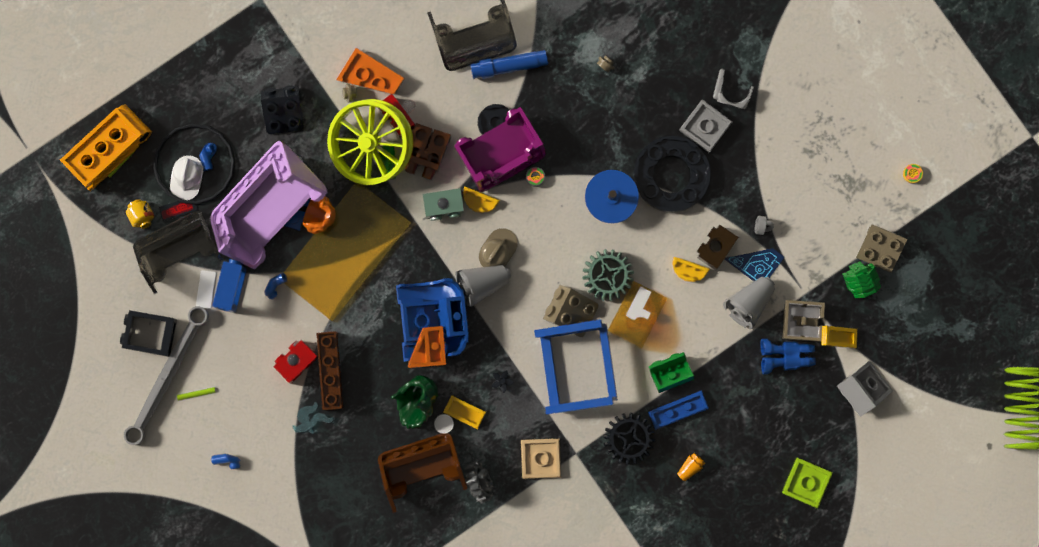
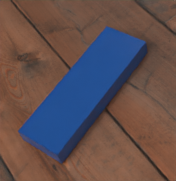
[648,390,709,430]

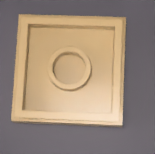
[521,439,561,479]

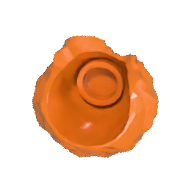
[303,196,336,234]

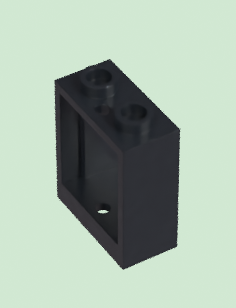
[120,310,177,357]

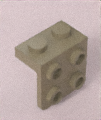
[543,285,599,338]

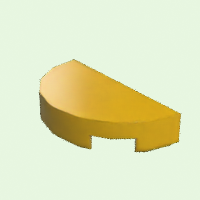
[463,186,500,213]
[672,257,710,282]

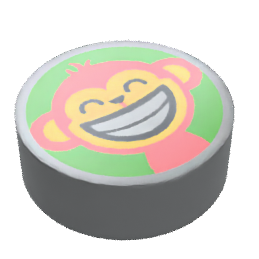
[526,167,545,187]

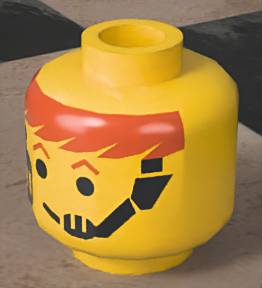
[126,199,154,229]

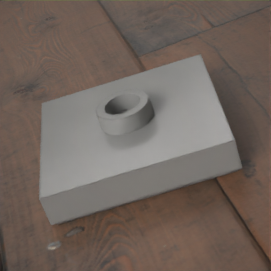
[679,100,732,153]

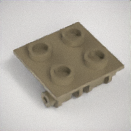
[856,224,907,273]

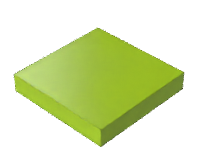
[782,458,833,508]

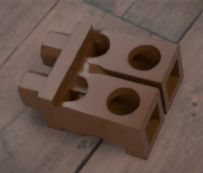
[405,123,451,180]

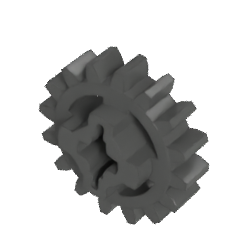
[465,461,493,504]

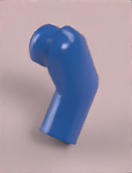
[200,143,217,171]
[264,273,287,300]
[211,453,240,469]

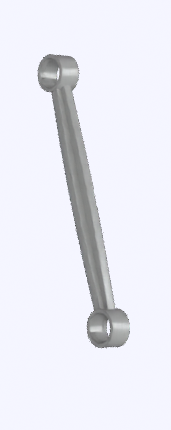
[124,306,209,445]

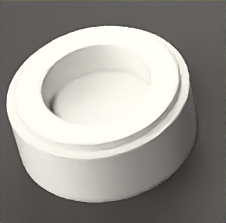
[434,414,454,434]

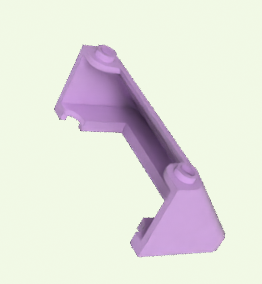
[210,141,327,269]

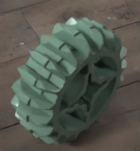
[582,249,634,301]

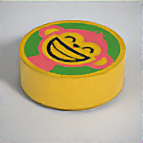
[903,164,923,184]

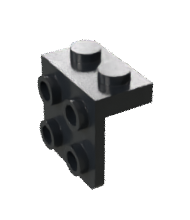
[261,85,304,134]

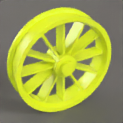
[327,99,413,185]

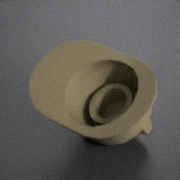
[479,228,517,267]

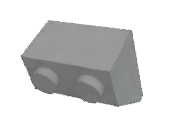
[837,360,893,417]

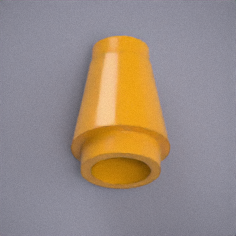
[677,453,705,481]

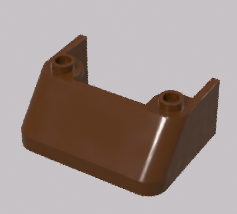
[378,433,468,513]

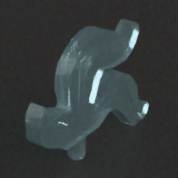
[292,402,333,434]

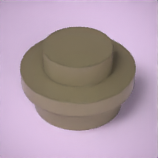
[597,55,615,72]
[342,84,356,103]

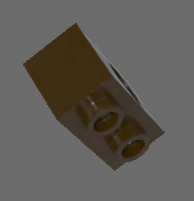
[697,224,739,270]

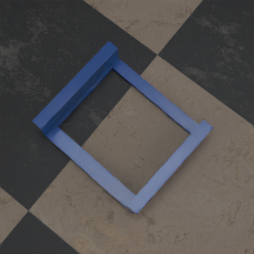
[534,320,618,415]

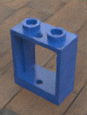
[212,259,247,314]

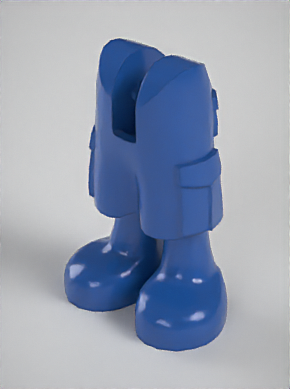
[760,339,816,375]

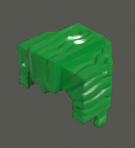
[842,261,881,298]

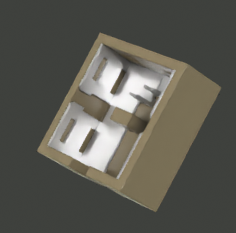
[782,300,825,342]

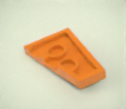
[336,48,405,94]

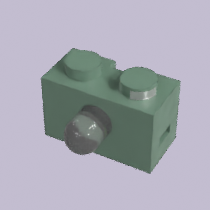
[423,188,464,221]

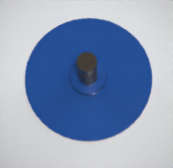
[585,170,639,224]

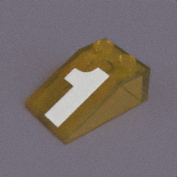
[608,281,667,349]

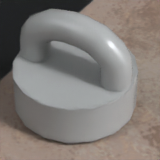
[755,216,774,235]

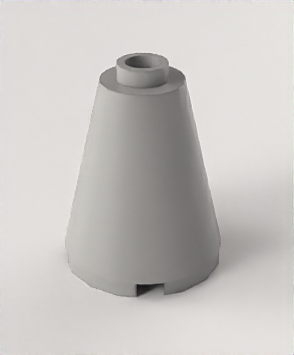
[455,265,511,307]
[723,277,775,329]

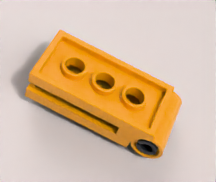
[60,104,152,192]

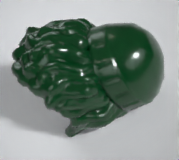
[391,375,438,429]

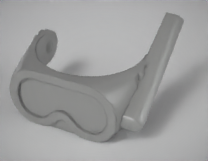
[713,69,754,109]

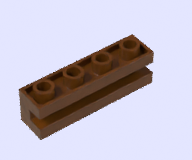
[316,331,344,411]

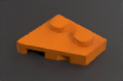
[408,326,446,368]

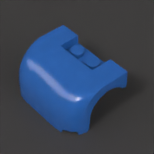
[396,278,468,362]

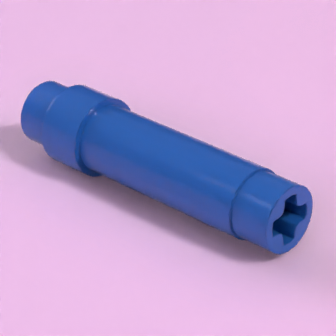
[470,50,548,79]

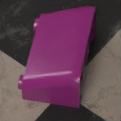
[454,107,546,192]

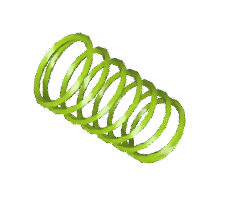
[1003,367,1039,449]

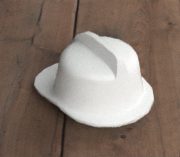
[170,156,203,200]

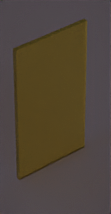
[284,183,411,322]

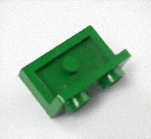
[649,352,694,393]

